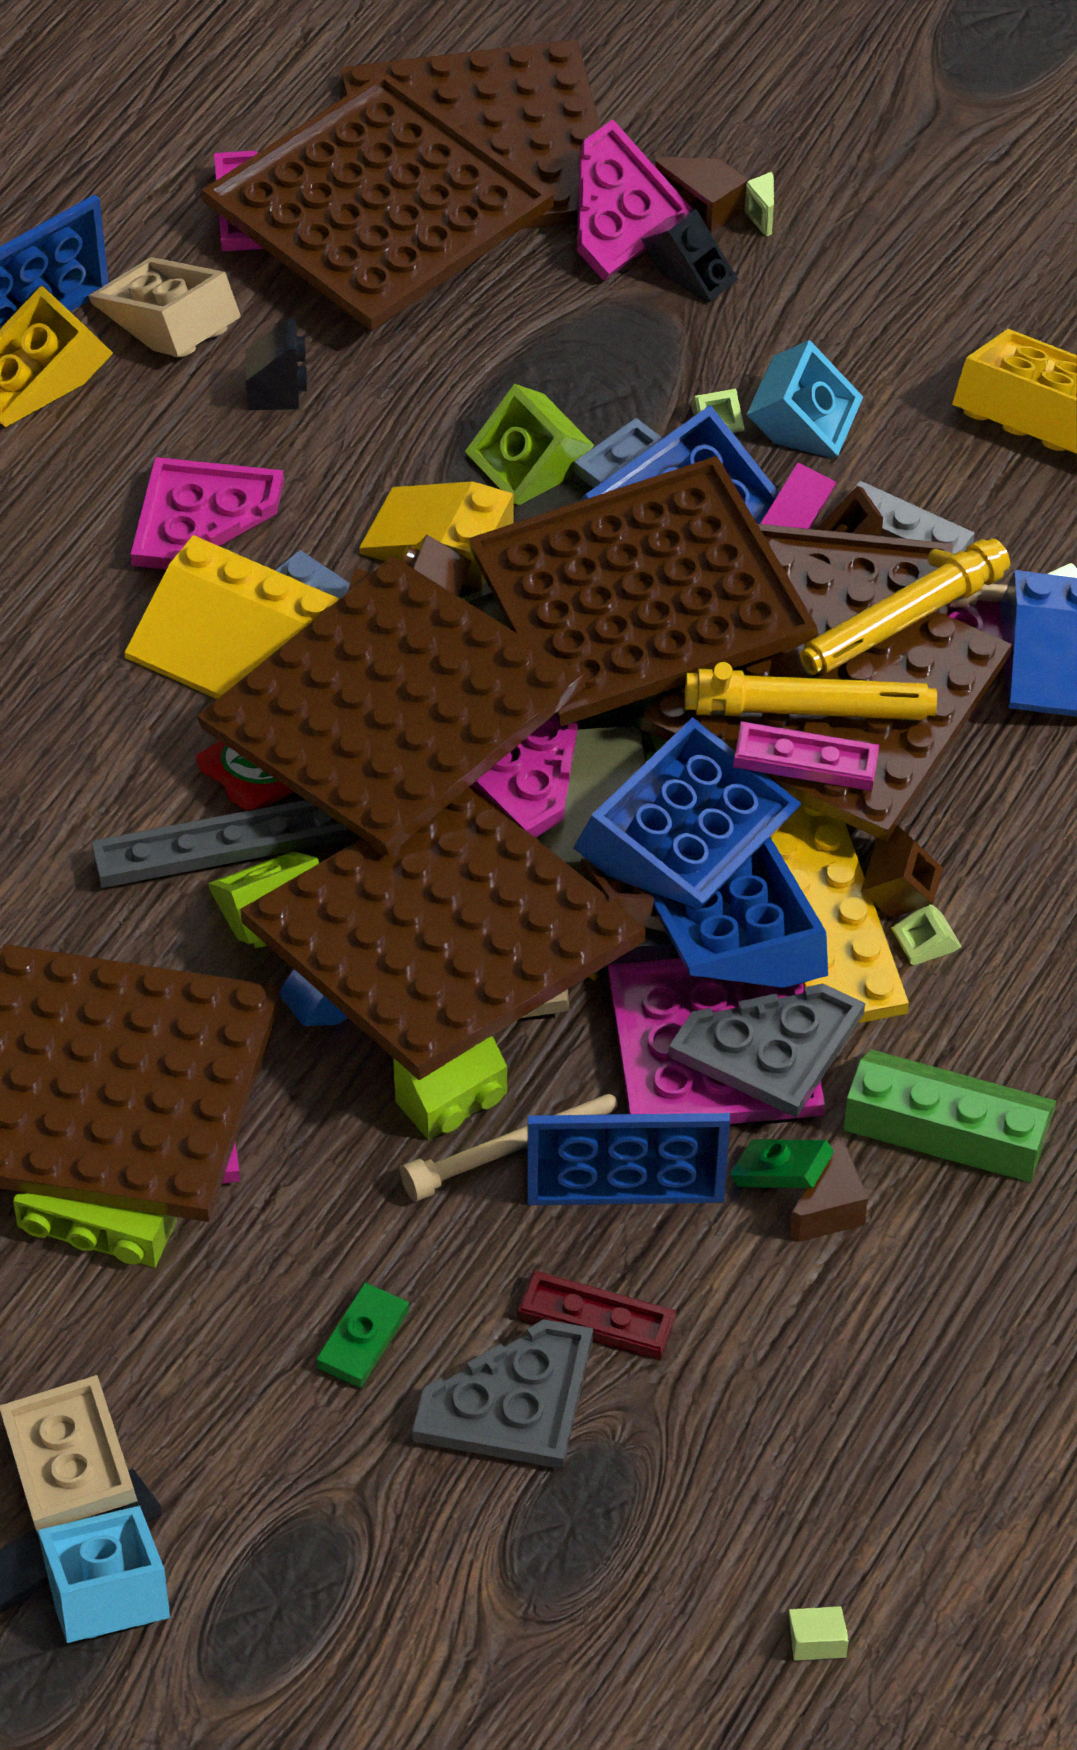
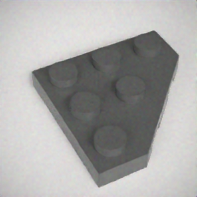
[668,983,865,1118]
[412,1319,593,1469]

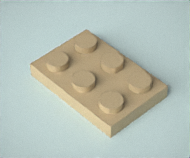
[0,1375,137,1533]

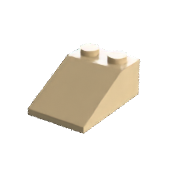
[88,257,241,357]

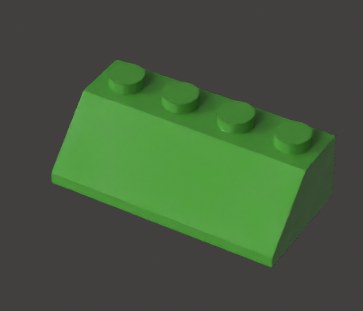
[844,1049,1057,1183]

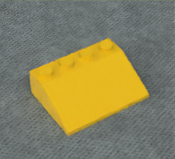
[952,329,1077,454]
[125,535,339,699]

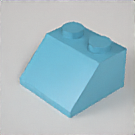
[747,340,863,459]
[38,1506,170,1643]

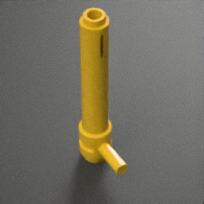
[800,538,1010,675]
[685,662,937,720]

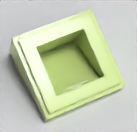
[745,173,774,237]
[691,389,745,433]
[891,905,961,965]
[789,1606,849,1661]

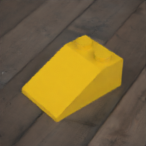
[0,285,113,427]
[359,481,514,590]

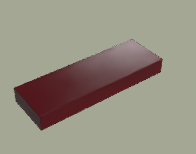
[518,1270,676,1360]

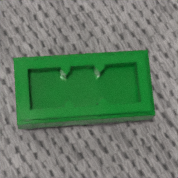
[730,1139,834,1188]
[316,1282,409,1388]

